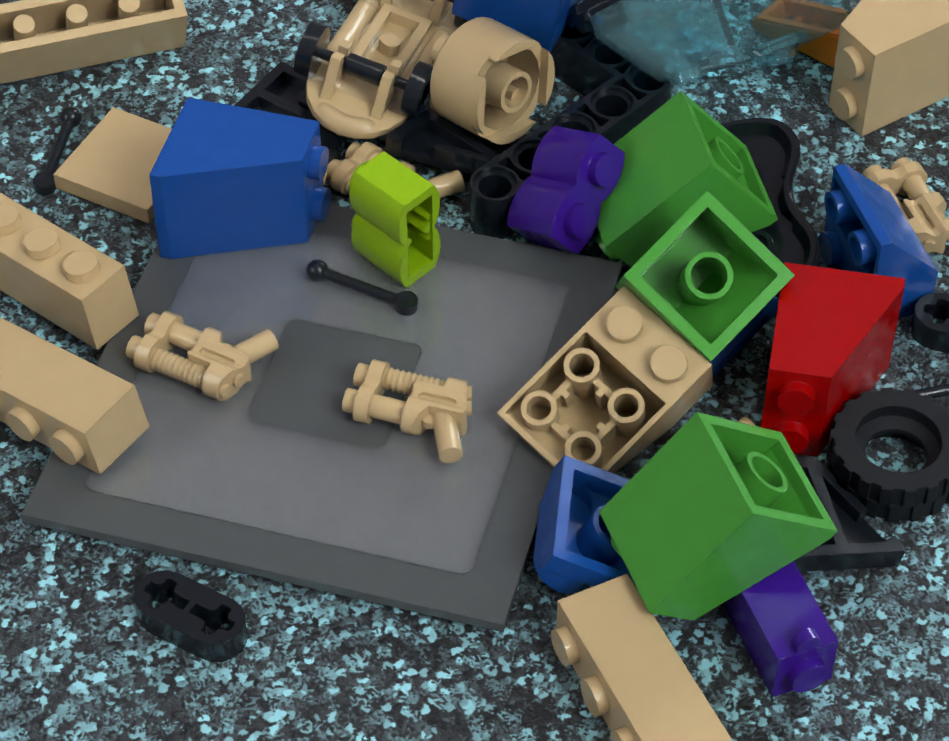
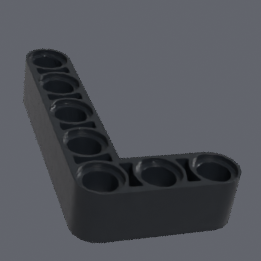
[469,23,674,239]

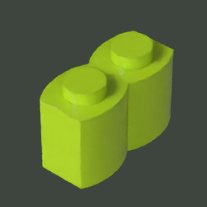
[349,151,441,288]

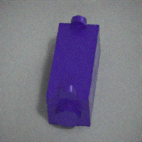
[722,561,839,697]

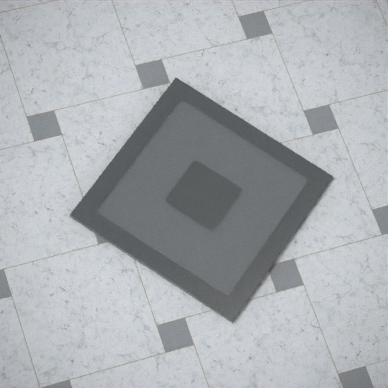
[21,205,623,632]

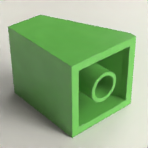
[596,91,778,267]
[599,412,838,620]

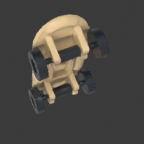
[294,0,468,139]

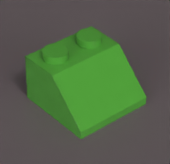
[615,190,795,362]

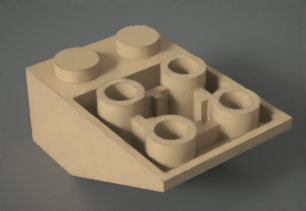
[497,286,713,474]

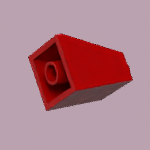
[761,262,905,457]

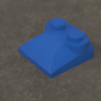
[533,455,636,594]

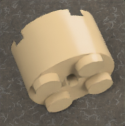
[430,17,555,145]

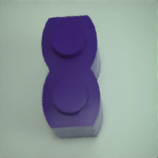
[507,126,625,254]

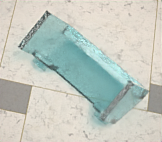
[590,0,852,88]

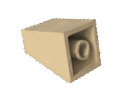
[828,0,949,137]

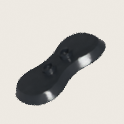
[721,118,820,298]

